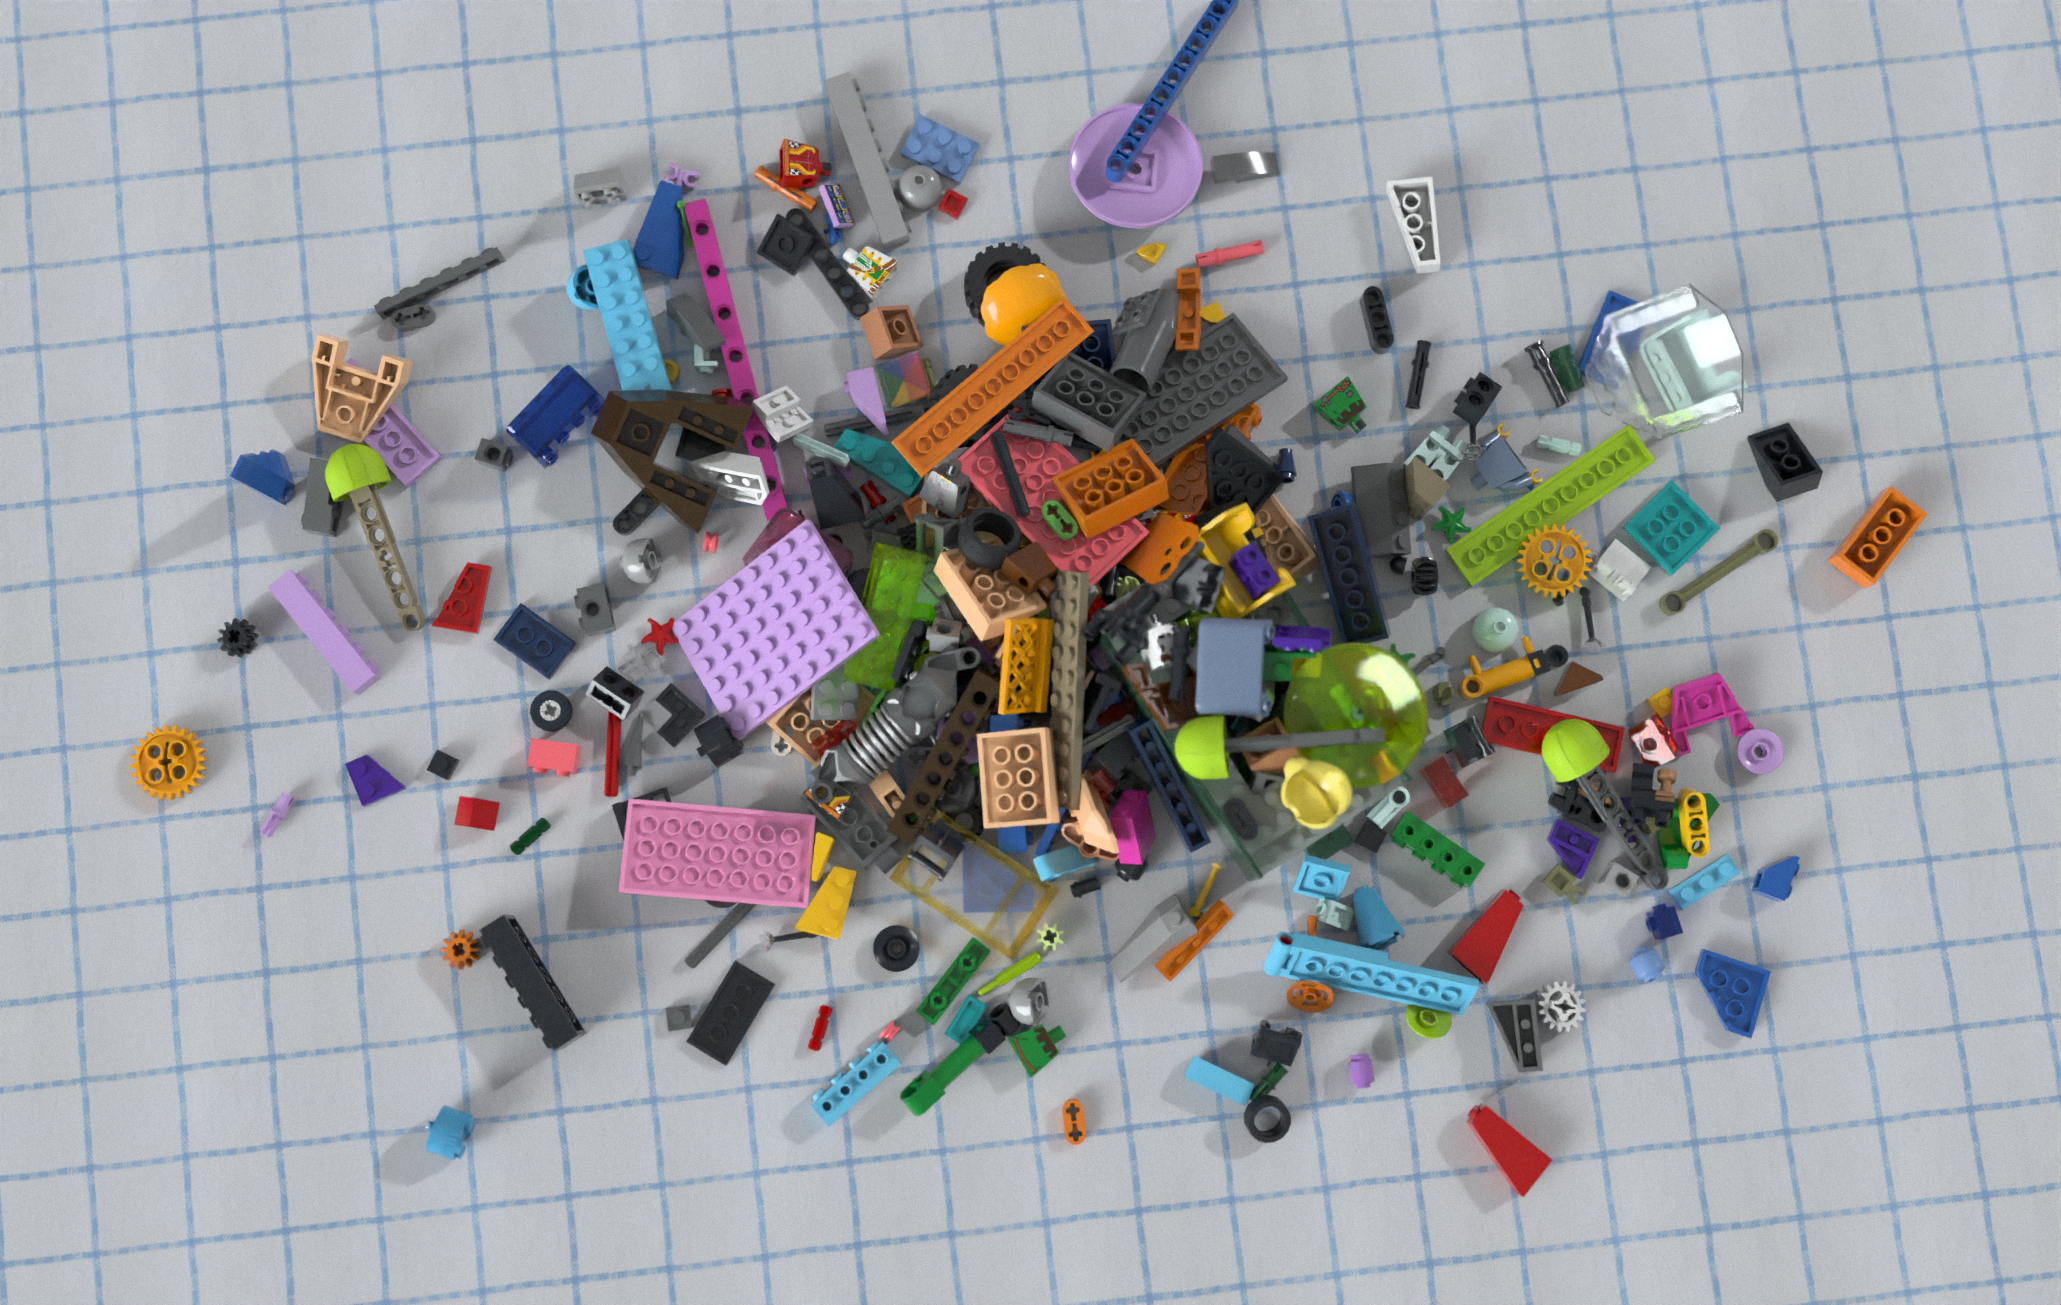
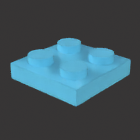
[1293,854,1351,902]

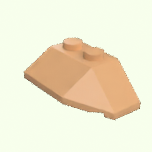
[1069,769,1119,854]

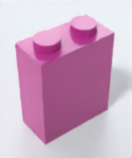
[1110,789,1156,864]

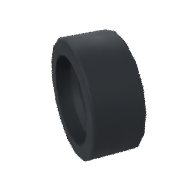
[1244,1095,1291,1143]

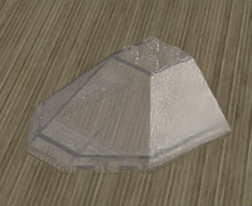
[1584,283,1744,440]

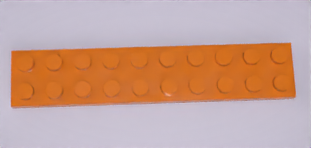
[891,296,1094,478]

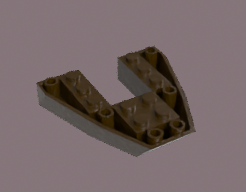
[591,389,755,534]

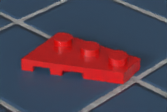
[431,562,492,634]

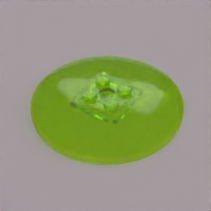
[1284,643,1429,788]

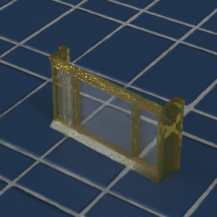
[890,808,1059,960]

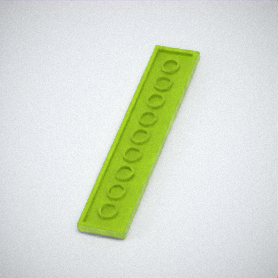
[1444,424,1656,588]

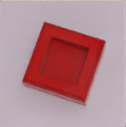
[938,188,968,220]

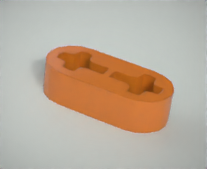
[1062,1099,1086,1145]

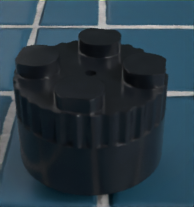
[694,714,744,768]

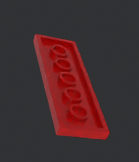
[1481,696,1625,773]

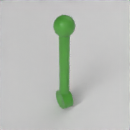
[677,200,694,247]

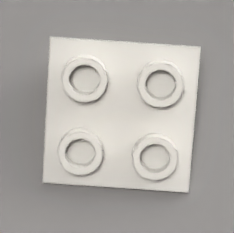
[1587,539,1651,602]

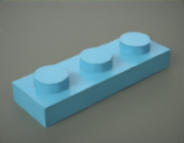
[1668,854,1741,910]

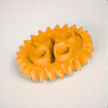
[1516,524,1592,598]
[129,725,209,801]

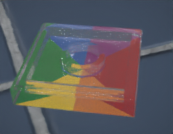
[875,351,931,409]

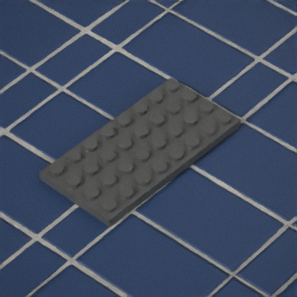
[1114,313,1288,467]

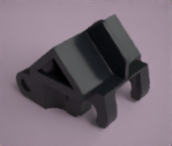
[1443,715,1495,768]
[907,817,967,882]
[1250,1020,1302,1067]

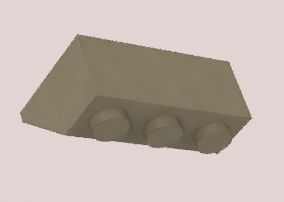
[1404,456,1451,520]

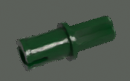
[1249,1063,1289,1101]

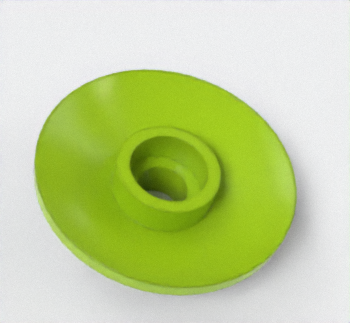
[1406,1004,1452,1039]

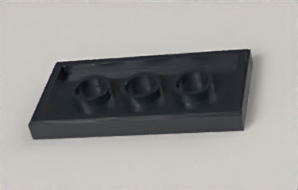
[686,960,776,1066]

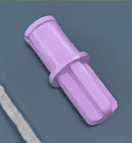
[260,792,296,837]

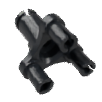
[1081,583,1161,666]

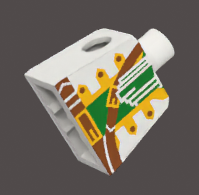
[843,246,899,302]

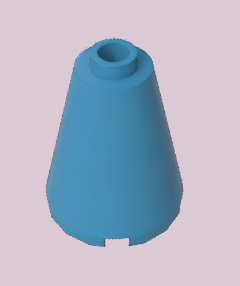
[1352,885,1406,950]

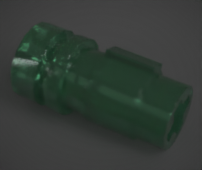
[1549,344,1585,393]

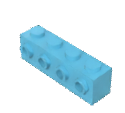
[811,1041,902,1126]

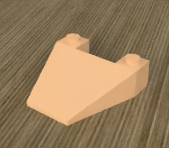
[312,334,413,443]

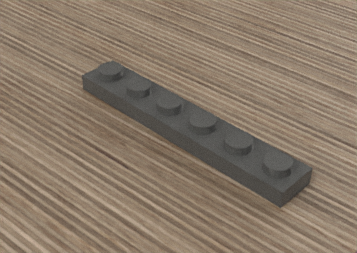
[374,247,505,320]

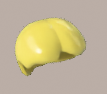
[1281,755,1352,829]

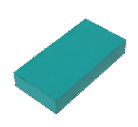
[944,994,988,1044]

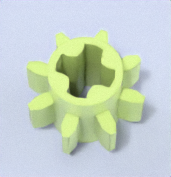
[1116,576,1140,600]
[1036,923,1064,951]

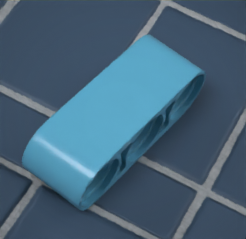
[1033,844,1096,882]
[1184,1055,1255,1106]

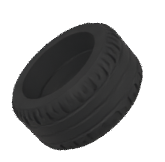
[957,508,1022,570]

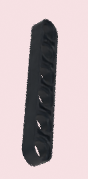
[786,208,870,320]

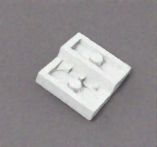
[752,386,814,443]

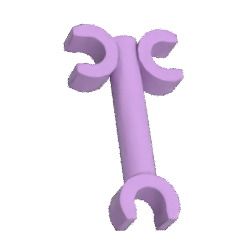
[664,163,700,190]

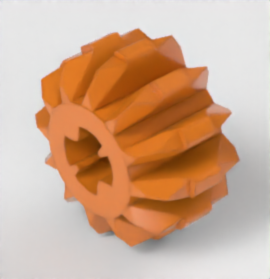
[440,930,482,970]

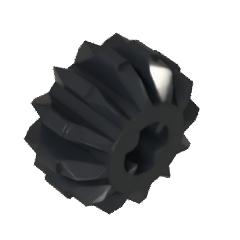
[1411,557,1439,596]
[217,618,260,658]

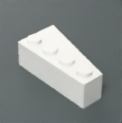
[1386,177,1441,274]

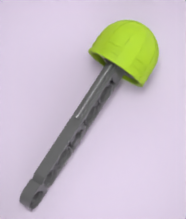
[1175,715,1385,779]
[1542,719,1669,890]

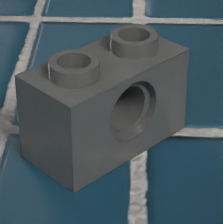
[574,583,616,636]

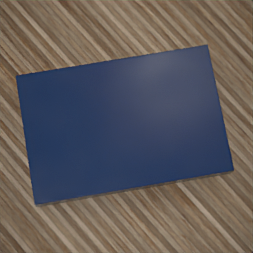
[493,603,577,680]

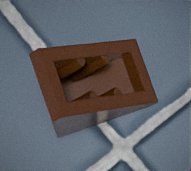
[1554,661,1604,697]

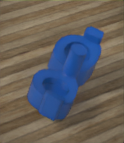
[823,212,841,246]

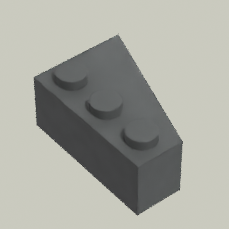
[301,457,344,538]
[1486,998,1543,1073]

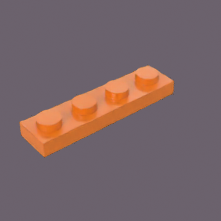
[1154,899,1234,982]

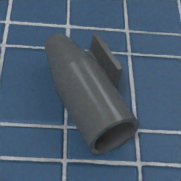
[1109,288,1179,394]

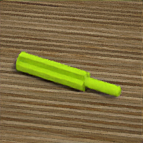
[978,950,1042,996]

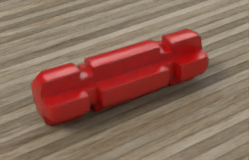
[808,1005,833,1051]

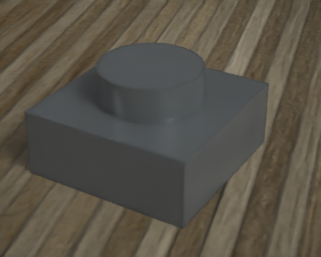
[665,1004,693,1032]

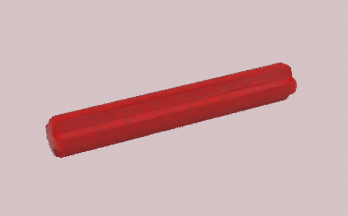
[604,711,622,797]

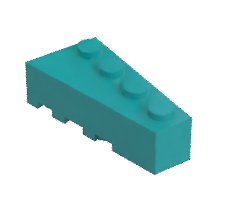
[834,429,932,499]

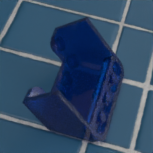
[506,365,605,468]

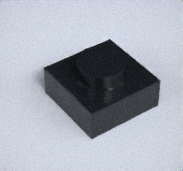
[427,749,460,781]

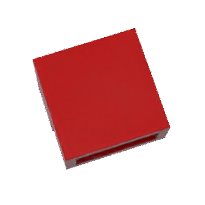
[454,796,500,831]

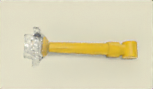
[1189,853,1230,918]

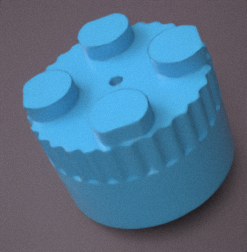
[426,1105,476,1160]

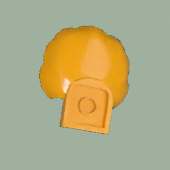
[981,263,1067,346]

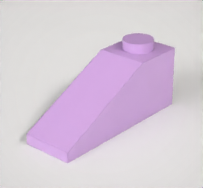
[844,366,889,435]

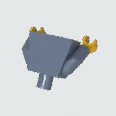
[1470,424,1543,492]

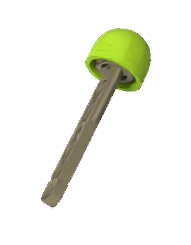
[325,444,425,632]

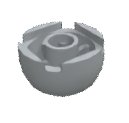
[898,165,942,212]
[620,538,662,584]
[1007,978,1049,1026]

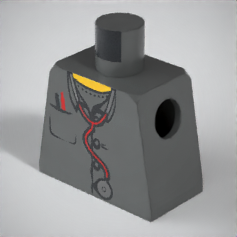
[919,459,971,519]

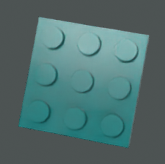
[1622,480,1720,576]

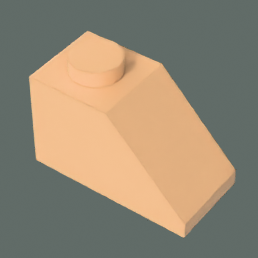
[868,769,914,818]

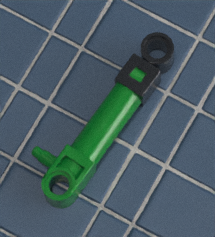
[900,1003,1021,1116]

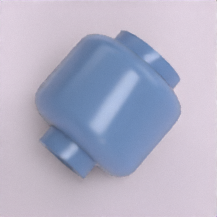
[1629,946,1665,983]

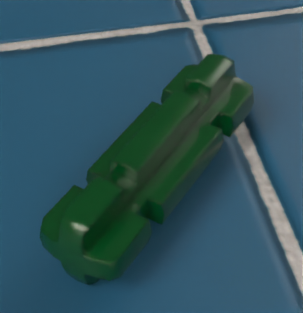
[510,818,551,855]

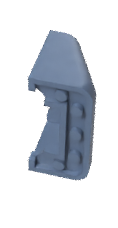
[1196,617,1275,717]

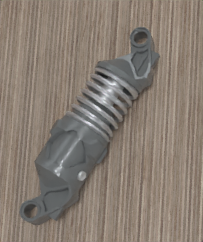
[810,644,982,804]

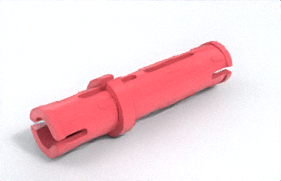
[1195,240,1264,268]

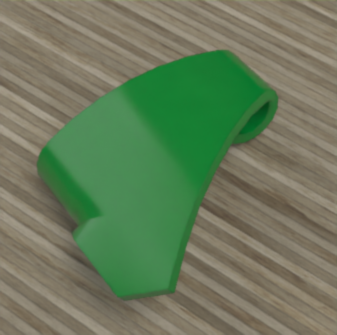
[1656,793,1720,869]

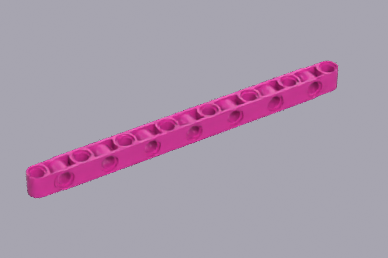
[684,198,790,521]

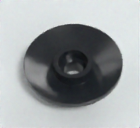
[873,925,920,972]

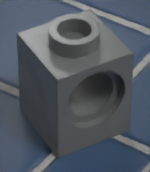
[474,438,513,472]

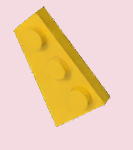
[794,866,857,940]

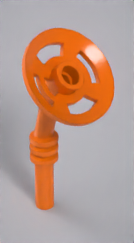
[1286,915,1334,1012]

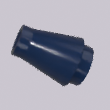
[1276,448,1297,483]

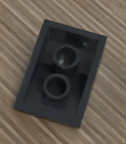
[1747,422,1823,502]

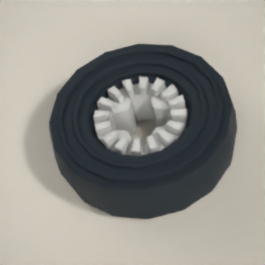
[530,690,572,732]

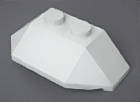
[691,451,770,505]

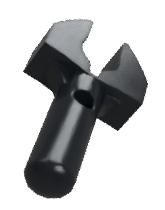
[1008,399,1051,427]

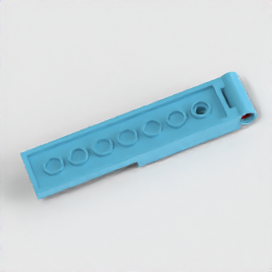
[1263,932,1479,1016]

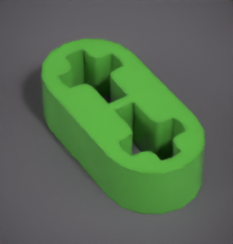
[1041,500,1078,541]

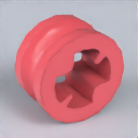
[703,532,719,554]
[879,1021,901,1044]

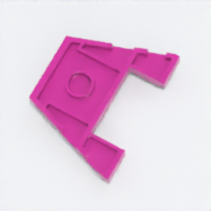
[1667,672,1755,759]

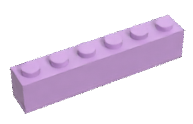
[268,570,381,695]

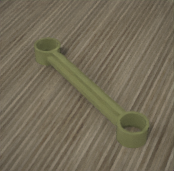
[1659,529,1778,616]

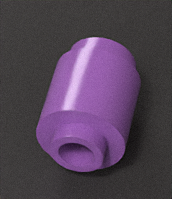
[1348,1053,1375,1089]

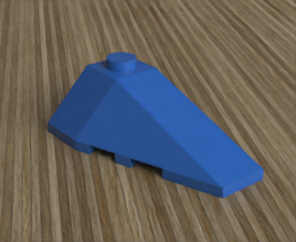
[633,180,684,279]
[230,449,295,505]

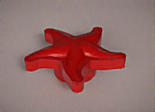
[641,617,679,656]

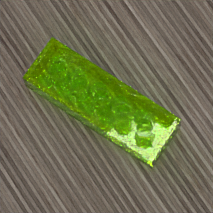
[843,542,928,691]

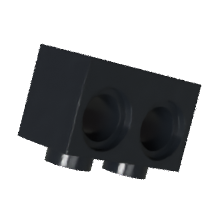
[1452,372,1502,427]
[586,666,645,721]

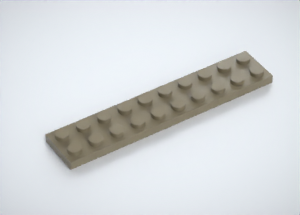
[1050,570,1089,810]

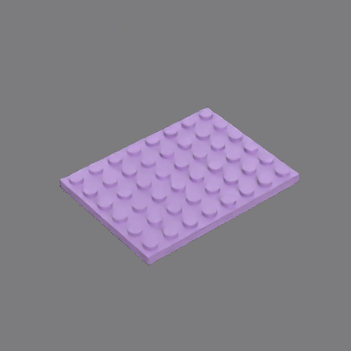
[672,519,881,740]

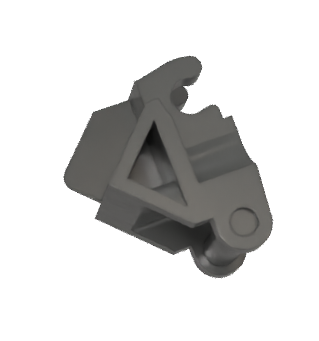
[913,513,965,564]

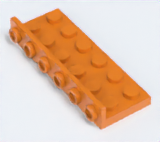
[1156,404,1263,525]

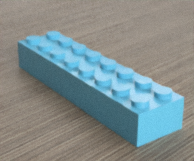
[583,239,673,391]

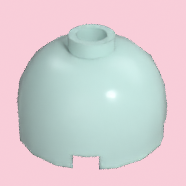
[1471,607,1519,653]

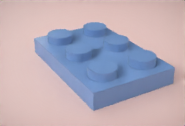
[900,114,980,185]

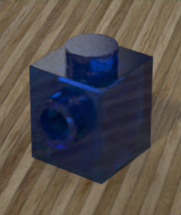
[1645,903,1683,940]

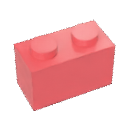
[527,738,582,777]

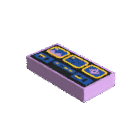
[819,184,855,228]

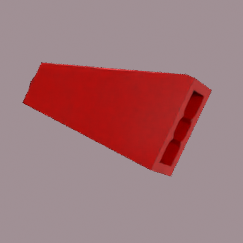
[1447,889,1524,984]
[1467,1104,1552,1197]

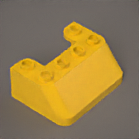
[1183,503,1296,619]

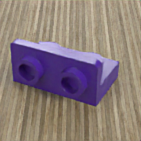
[1227,542,1280,601]

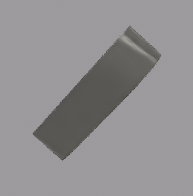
[391,304,436,332]

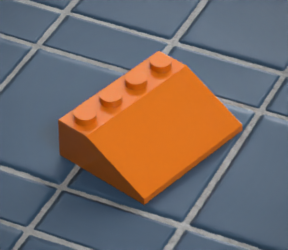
[1052,438,1170,539]

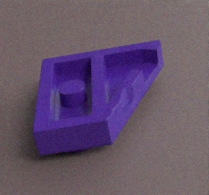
[345,755,406,807]
[1546,819,1600,880]

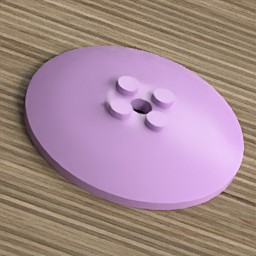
[1068,103,1203,229]

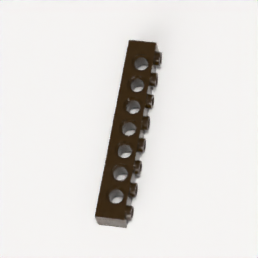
[886,667,1001,845]

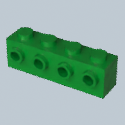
[1389,811,1485,888]

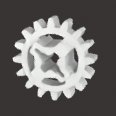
[1535,981,1586,1032]

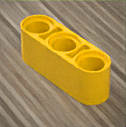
[1678,787,1710,858]

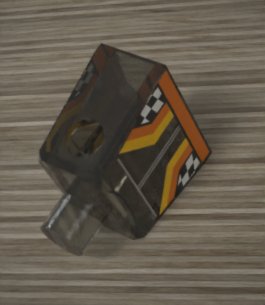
[803,781,857,821]

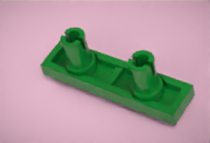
[915,937,991,1026]

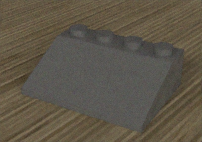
[1029,352,1147,452]

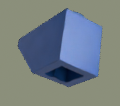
[1751,856,1800,901]

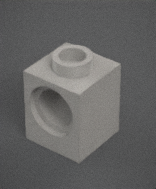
[926,618,962,652]
[1598,862,1640,897]

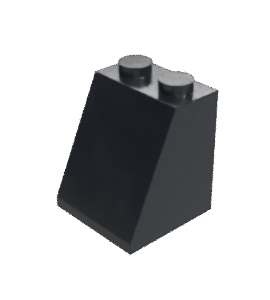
[805,457,866,530]

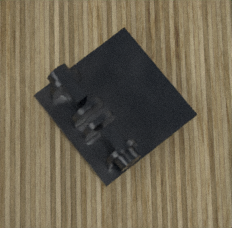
[1170,554,1226,613]

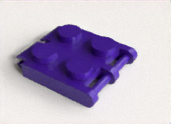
[1272,625,1331,652]

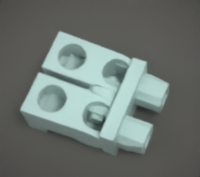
[1404,425,1468,481]

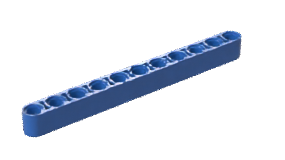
[1106,0,1239,183]

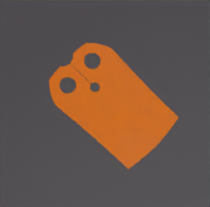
[1120,512,1199,584]

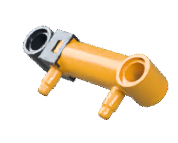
[1458,636,1569,700]

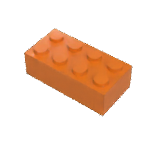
[1828,486,1928,589]

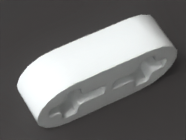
[771,726,794,757]

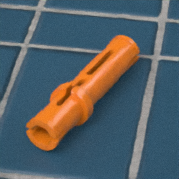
[754,165,818,213]

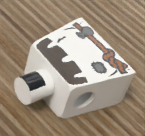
[1141,613,1192,673]

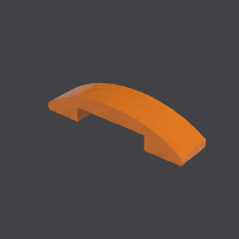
[1175,268,1201,352]

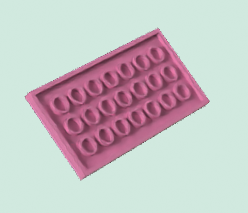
[619,799,816,908]

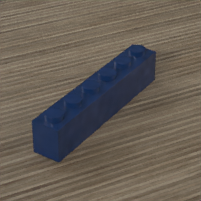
[1124,716,1211,853]

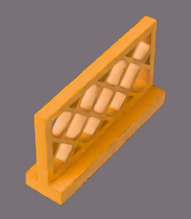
[998,616,1054,715]

